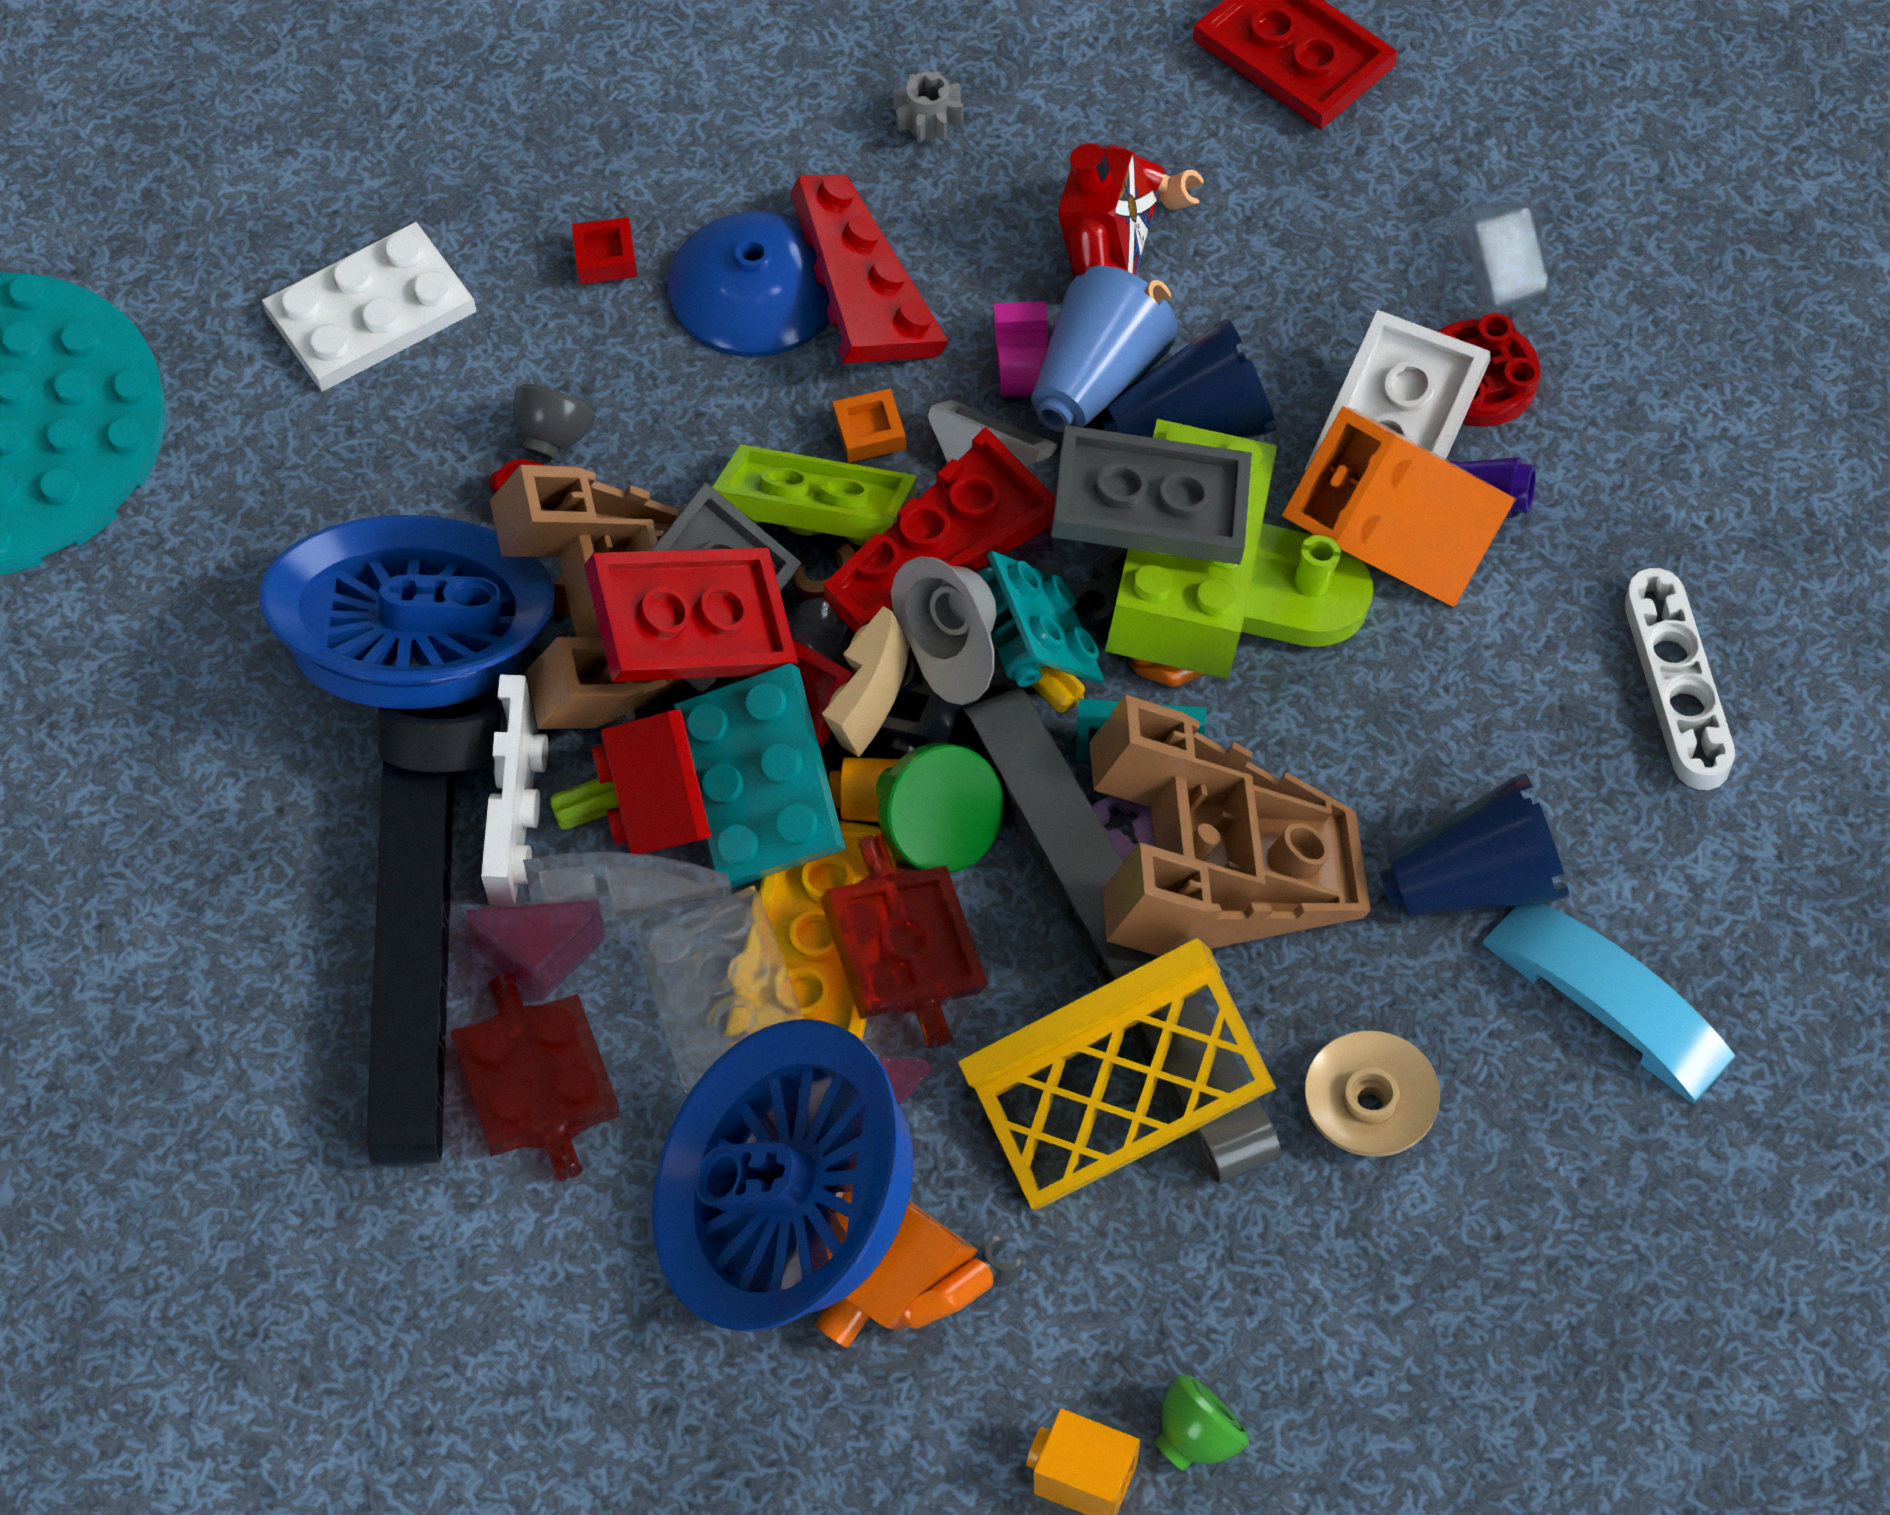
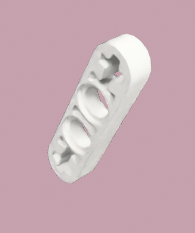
[1625,568,1735,790]

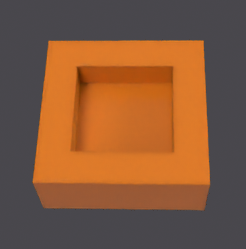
[832,388,906,463]

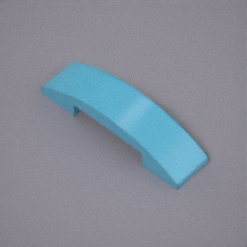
[1482,903,1735,1105]

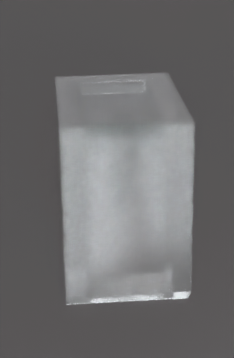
[1443,201,1549,310]

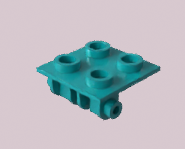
[977,550,1105,687]

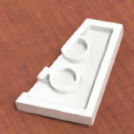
[481,674,548,907]

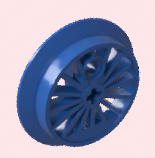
[259,515,554,709]
[652,1019,913,1332]

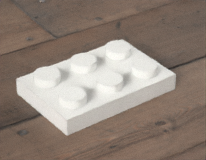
[262,222,477,392]
[1305,310,1491,472]

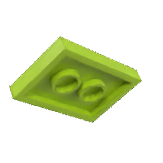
[712,444,917,546]

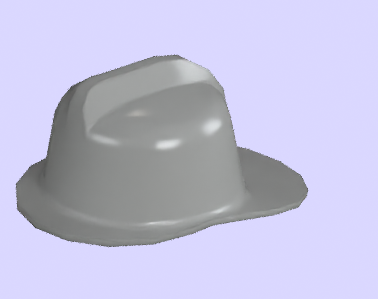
[891,556,997,705]

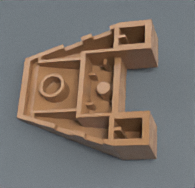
[490,465,690,729]
[1089,694,1371,956]

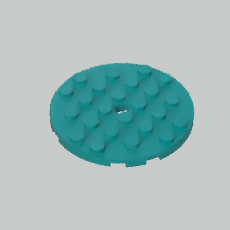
[0,272,166,575]

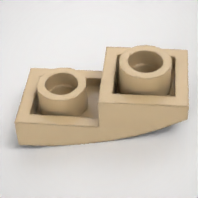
[822,606,910,757]

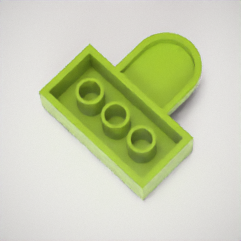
[1105,419,1373,679]

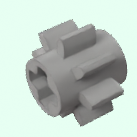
[893,71,963,143]

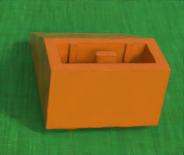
[1281,406,1516,607]

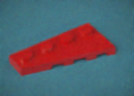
[790,174,949,364]
[823,426,1055,633]

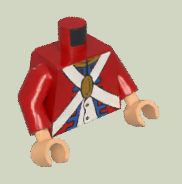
[1058,143,1204,305]

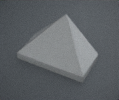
[927,400,1058,467]

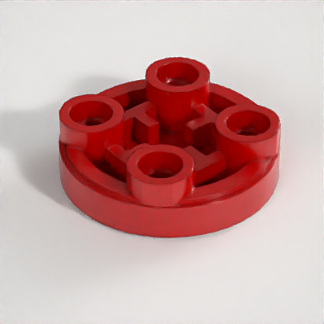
[1437,313,1540,427]

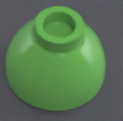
[1154,1375,1249,1471]

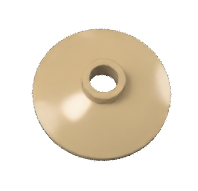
[1304,1031,1440,1157]

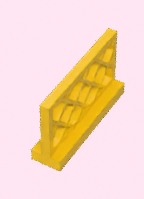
[958,938,1276,1211]

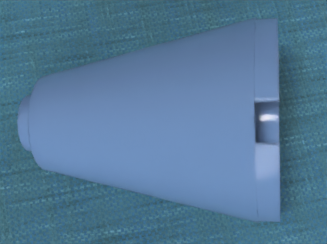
[1031,265,1178,432]

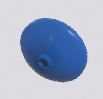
[668,211,830,357]

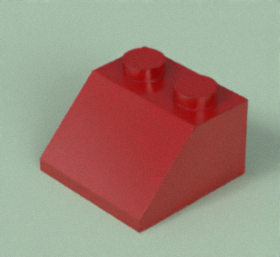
[591,708,711,857]

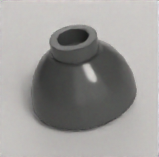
[513,384,596,460]

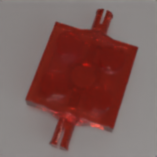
[820,834,988,1049]
[451,974,619,1181]

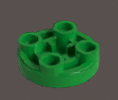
[876,743,1003,874]

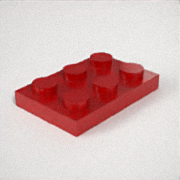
[1193,0,1397,130]
[584,548,798,682]

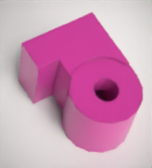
[993,301,1048,398]

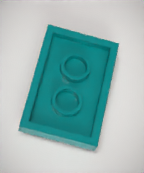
[674,663,846,890]

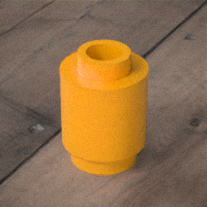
[829,757,900,823]

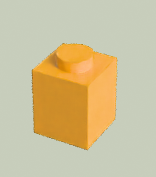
[1026,1408,1140,1515]

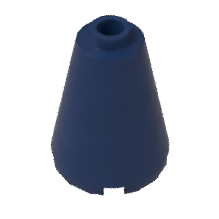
[1100,318,1276,438]
[1379,773,1569,917]

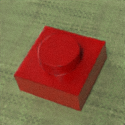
[571,217,638,285]

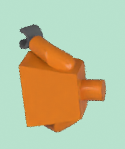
[815,1192,1024,1348]

